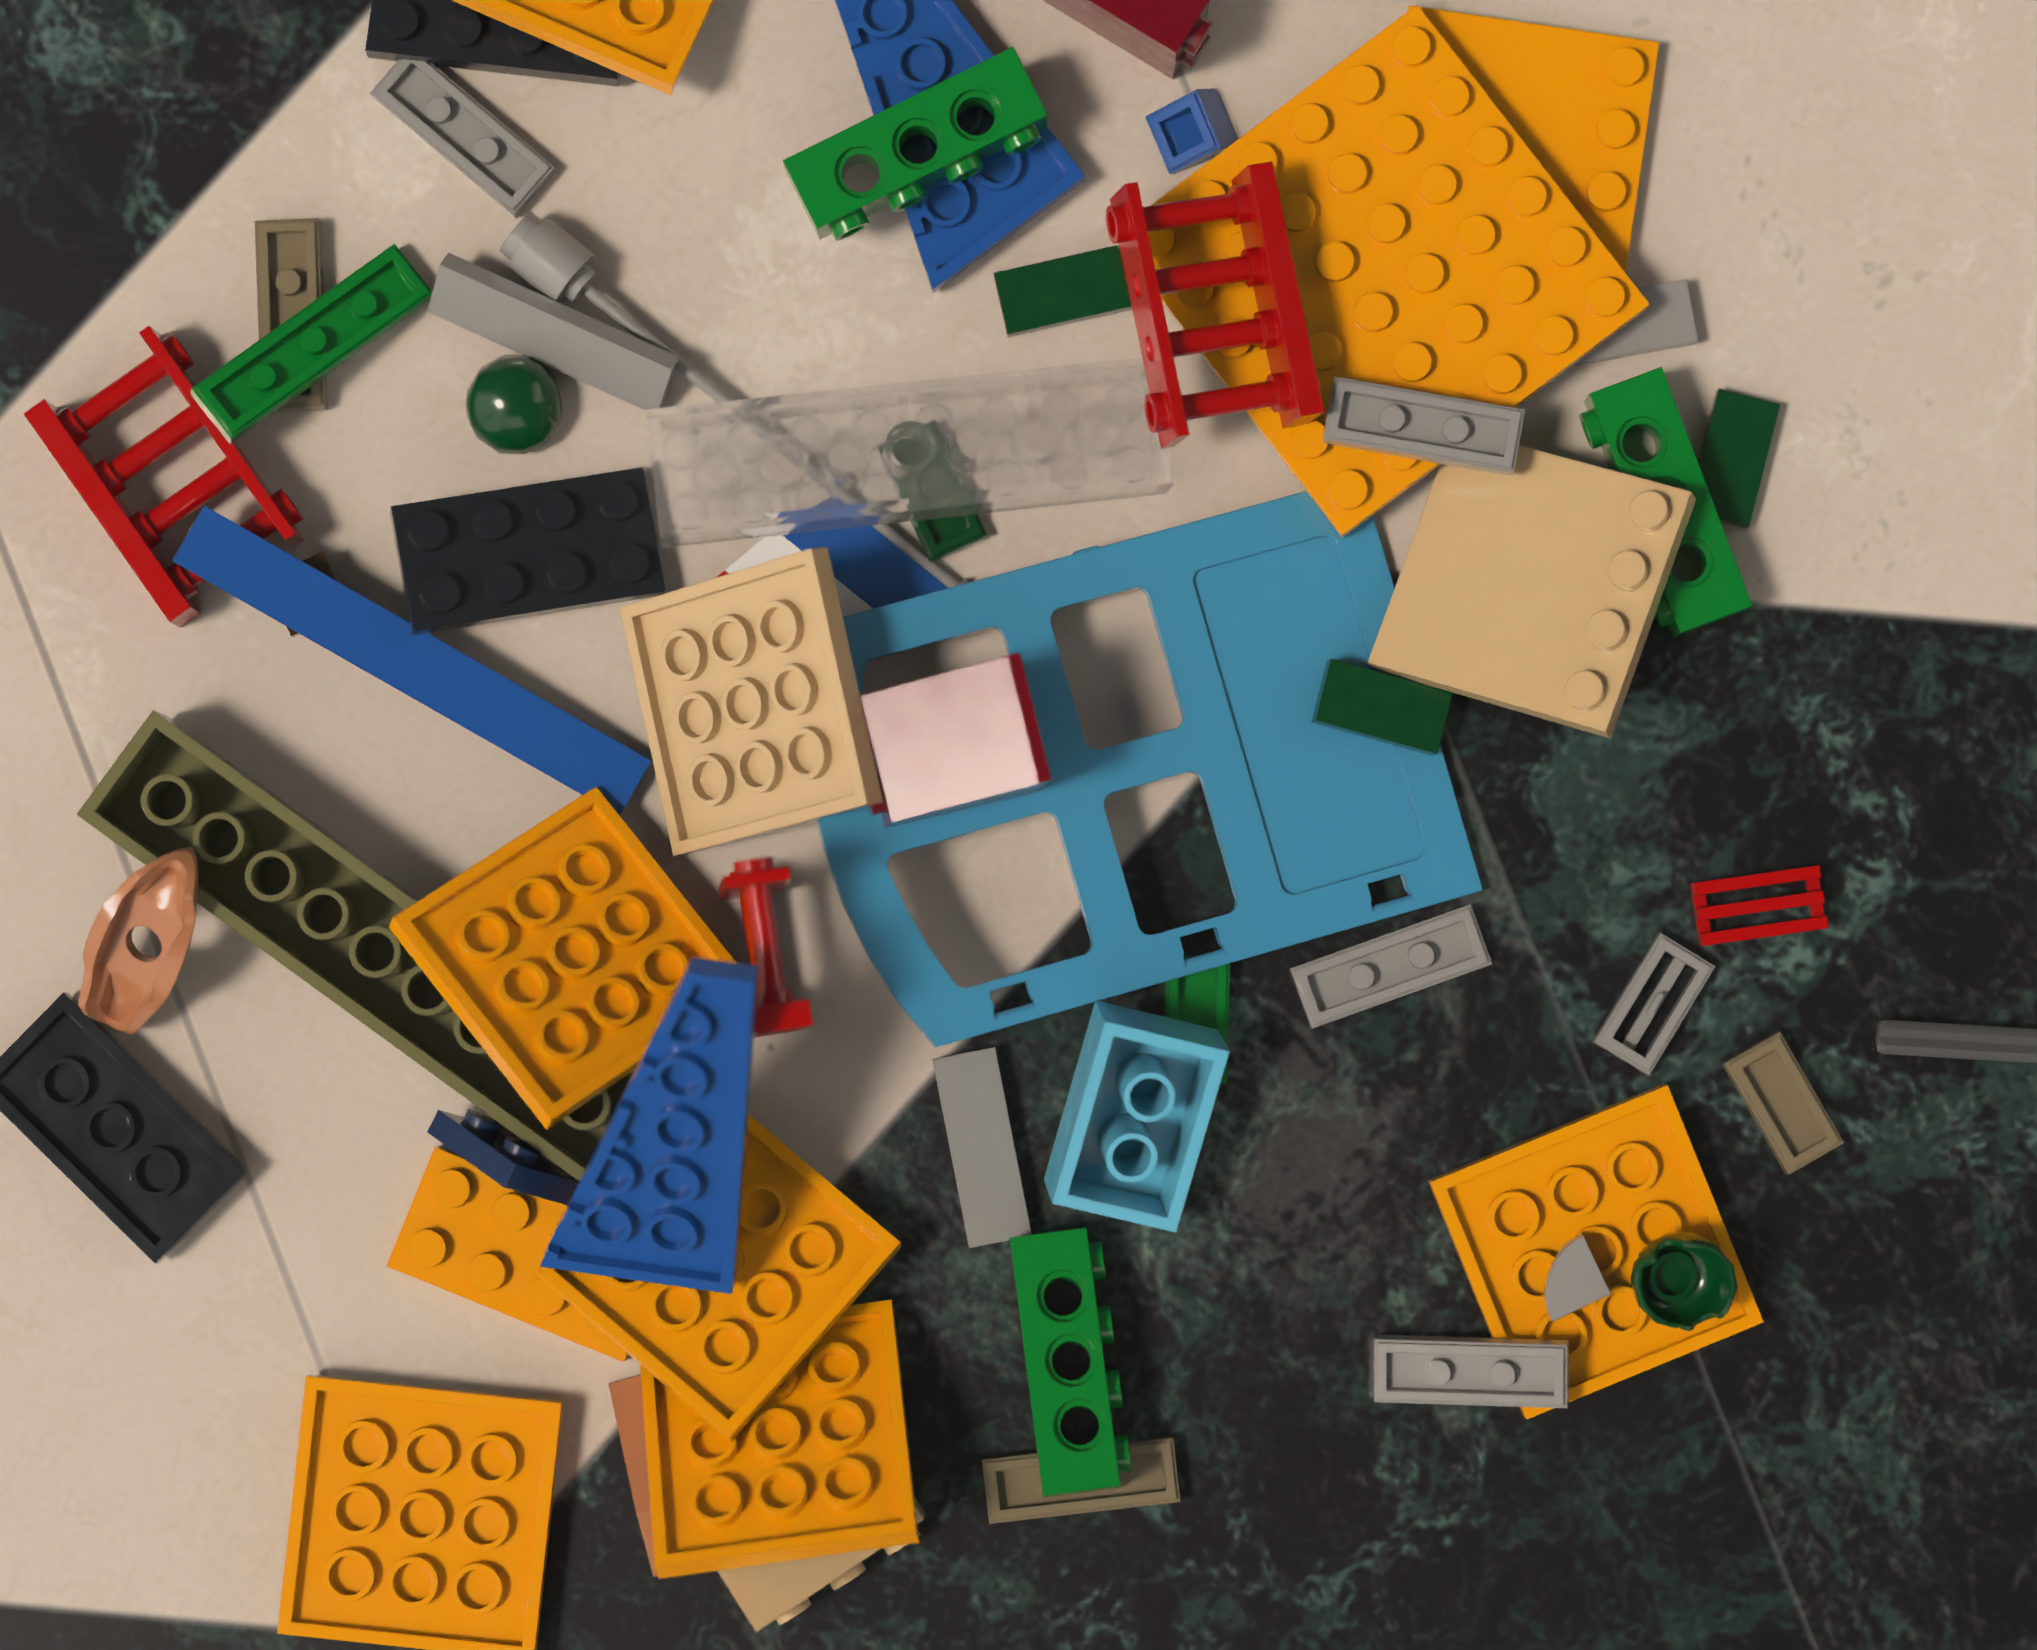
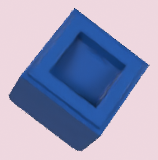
[1145,88,1238,174]

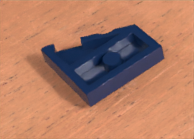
[427,1109,579,1205]

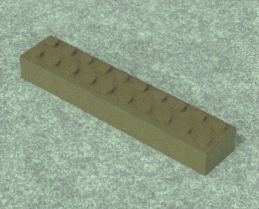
[76,710,635,1181]

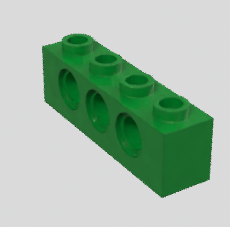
[783,47,1048,241]
[1579,367,1752,638]
[1010,1228,1131,1498]

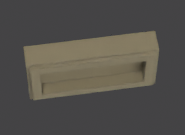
[1721,1032,1844,1175]

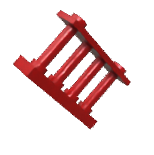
[1106,161,1324,449]
[23,326,305,628]
[718,857,813,1038]

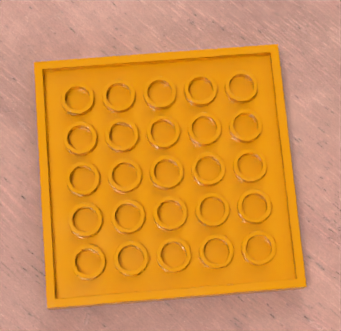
[1118,4,1650,539]

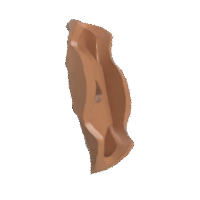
[78,847,198,1035]

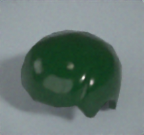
[466,355,562,454]
[1630,1232,1738,1331]

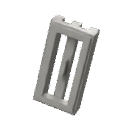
[1592,933,1715,1075]

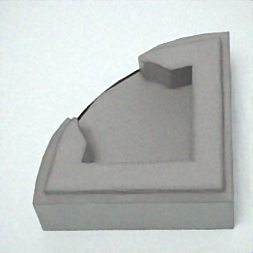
[1544,1234,1611,1321]

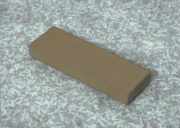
[255,218,328,412]
[982,1436,1180,1524]

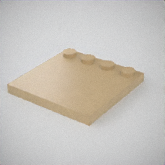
[1368,445,1696,739]
[620,547,883,856]

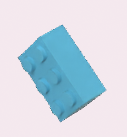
[1044,1000,1230,1232]

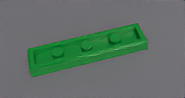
[190,244,432,444]

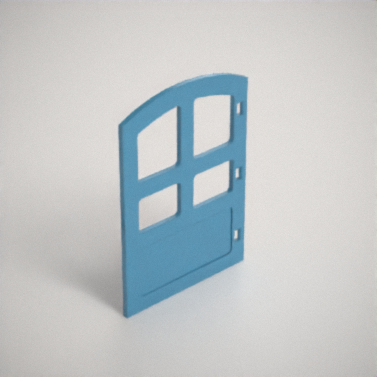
[817,491,1483,1048]

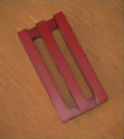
[1690,865,1829,947]

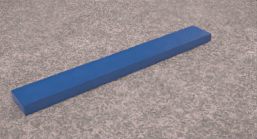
[172,506,651,816]

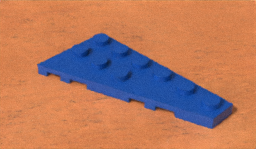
[835,0,1085,293]
[540,957,759,1294]

